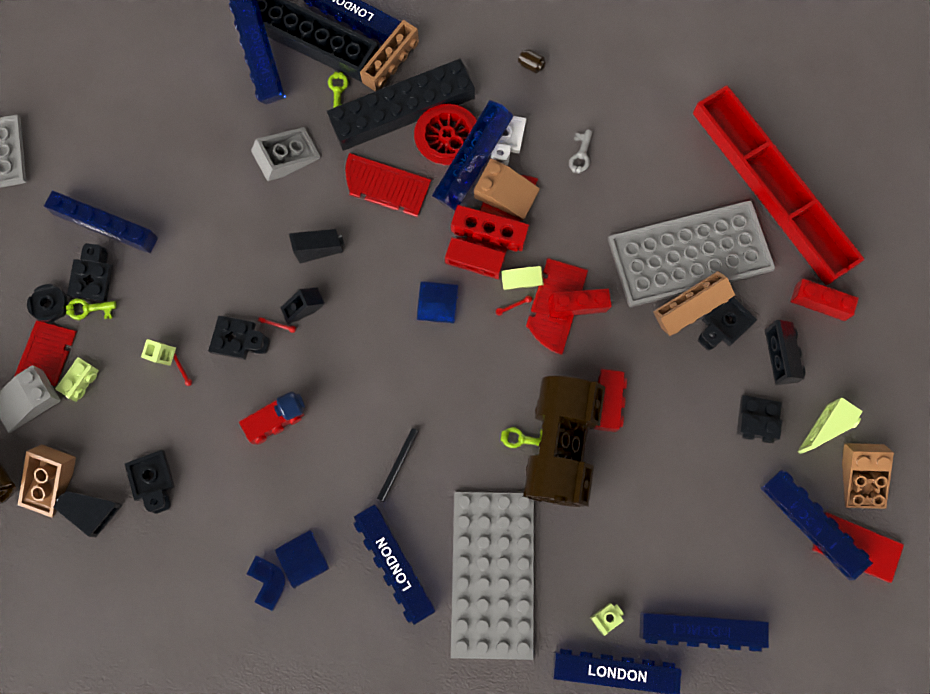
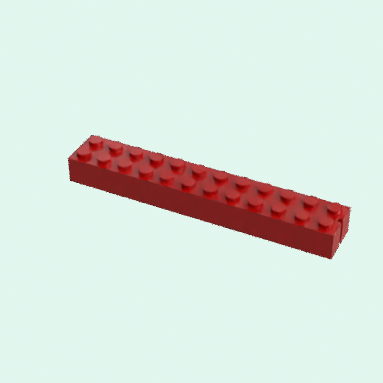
[693,85,865,286]

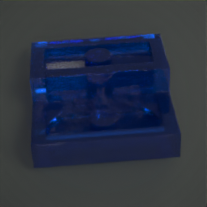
[417,281,458,324]
[275,530,330,588]

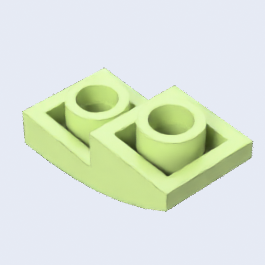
[501,266,544,290]

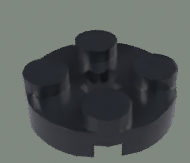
[27,284,68,322]

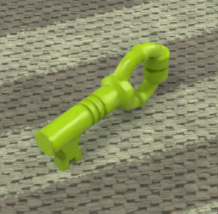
[327,71,349,108]
[66,298,116,320]
[500,427,543,448]

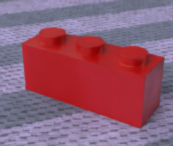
[445,237,506,280]
[790,279,859,321]
[548,288,612,317]
[594,369,627,432]
[239,400,304,445]

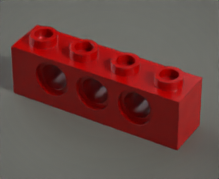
[451,205,529,252]

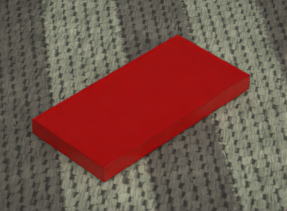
[812,512,904,583]

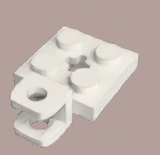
[484,112,526,166]

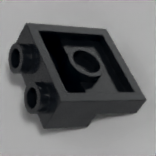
[736,395,782,443]

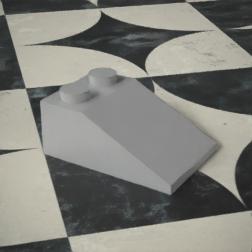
[251,127,320,181]
[0,365,61,433]

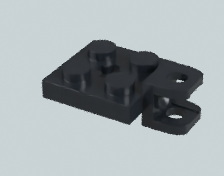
[67,243,113,302]
[698,297,757,351]
[208,316,270,360]
[124,450,175,514]

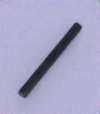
[377,428,419,502]

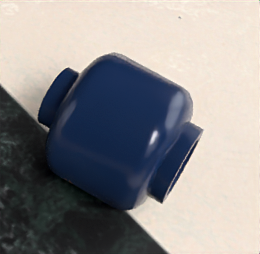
[274,391,306,420]

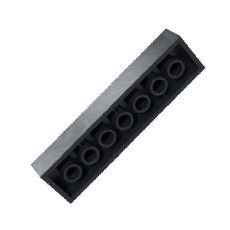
[236,0,379,82]
[327,58,475,151]

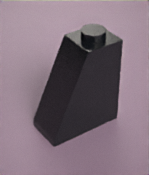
[289,229,345,264]
[53,491,122,537]

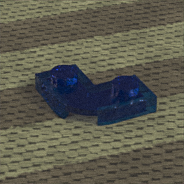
[246,556,286,611]

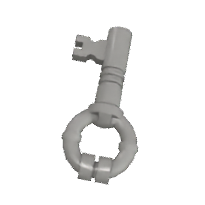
[569,130,593,174]

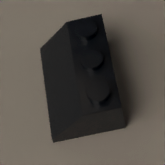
[765,320,806,385]

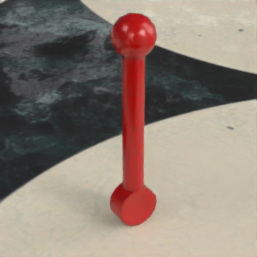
[496,295,532,316]
[258,317,296,333]
[173,353,192,386]

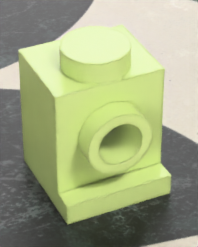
[141,339,176,366]
[590,603,624,636]

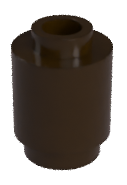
[518,49,546,73]

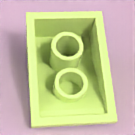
[797,397,863,454]

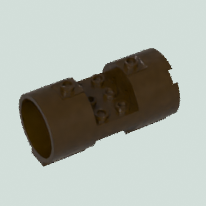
[523,376,605,507]

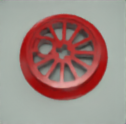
[414,104,480,165]

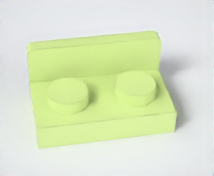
[55,357,99,402]

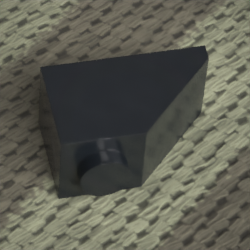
[280,287,325,324]

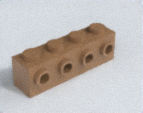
[360,20,419,91]
[653,271,735,336]

